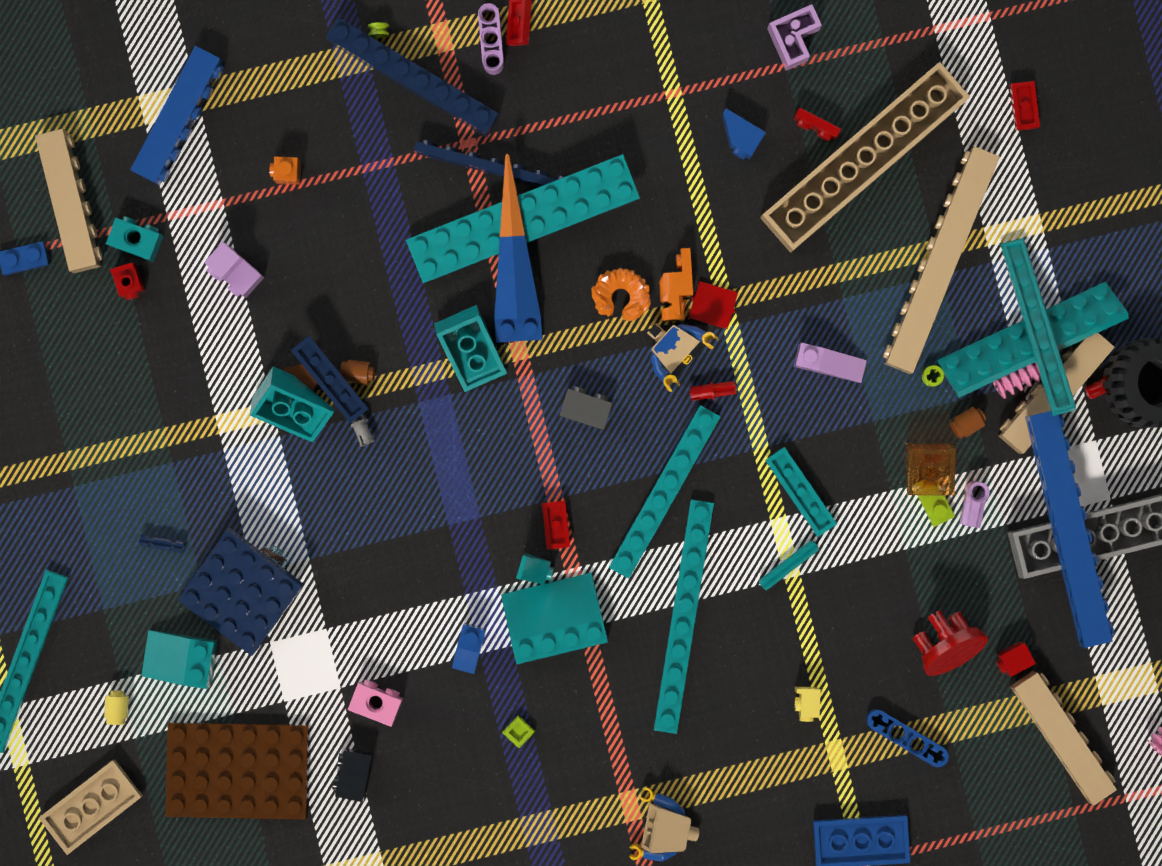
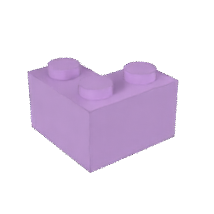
[767,4,822,71]
[204,242,264,298]

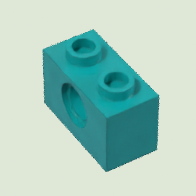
[106,216,164,262]

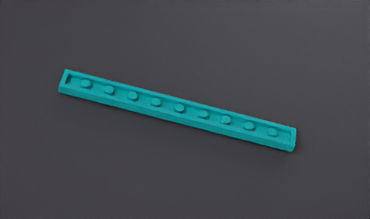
[654,500,714,734]

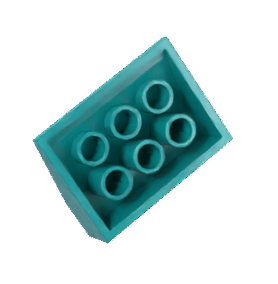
[501,573,608,665]

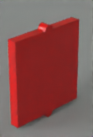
[688,281,738,329]

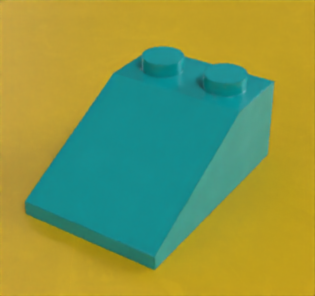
[434,305,507,392]
[250,367,334,443]
[141,630,218,689]

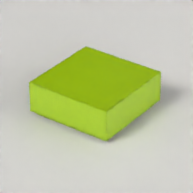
[502,715,535,748]

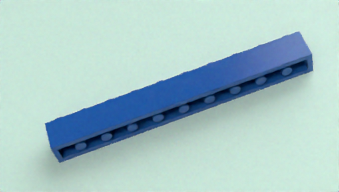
[1025,411,1114,648]

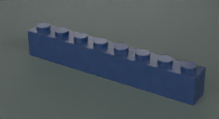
[326,18,499,138]

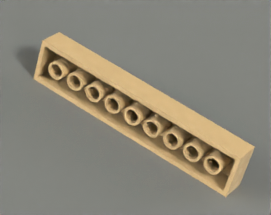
[761,62,970,253]

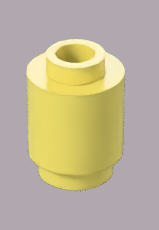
[104,690,129,725]

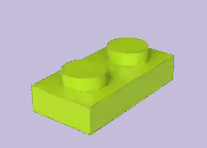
[912,475,955,527]

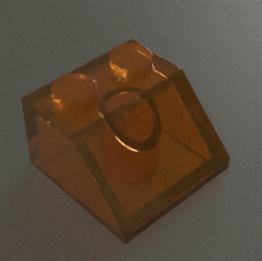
[905,443,956,495]

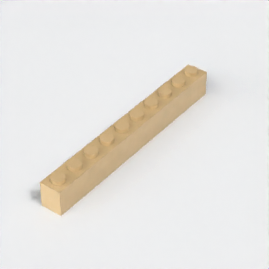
[883,146,1000,374]

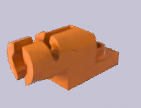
[659,248,693,321]

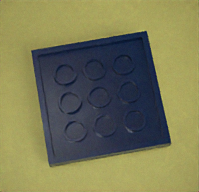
[178,528,305,656]

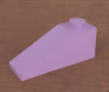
[793,343,867,383]

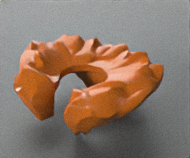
[591,268,651,321]

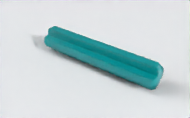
[759,540,819,590]

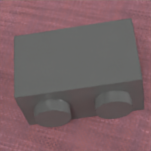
[559,386,612,430]

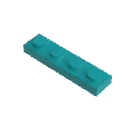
[765,447,837,537]

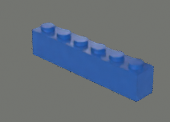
[130,46,224,186]

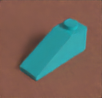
[516,553,554,584]

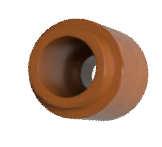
[340,360,375,385]
[950,407,986,439]

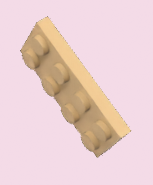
[39,759,143,855]

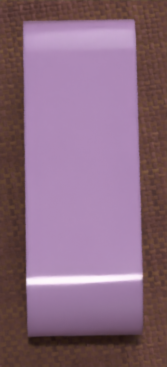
[478,3,504,75]

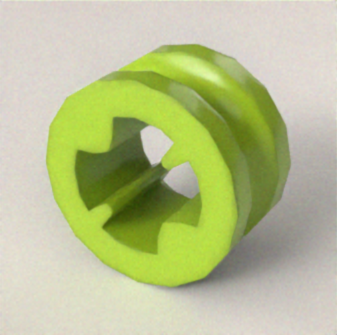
[368,22,389,38]
[922,365,944,387]

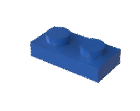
[0,241,50,276]

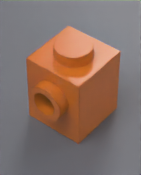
[270,157,301,185]

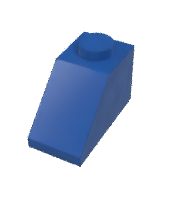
[722,109,766,160]
[452,623,487,674]

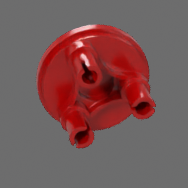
[913,610,988,676]

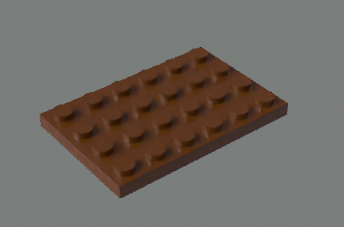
[165,722,309,820]

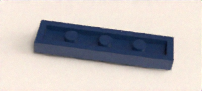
[291,336,368,423]

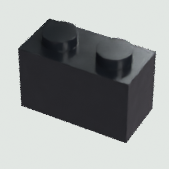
[332,748,374,802]

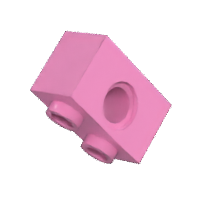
[348,680,403,727]

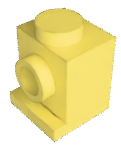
[795,687,821,722]

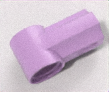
[959,481,990,528]

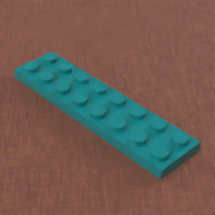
[937,282,1129,397]

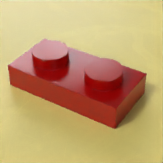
[506,0,532,46]
[1010,81,1040,131]
[793,108,841,141]
[542,501,570,550]

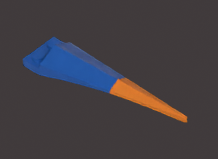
[494,154,542,343]

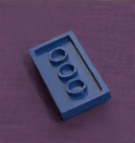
[813,815,910,866]

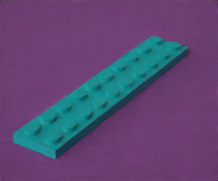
[406,154,640,283]

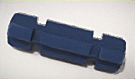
[139,534,186,553]

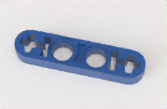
[866,709,949,767]

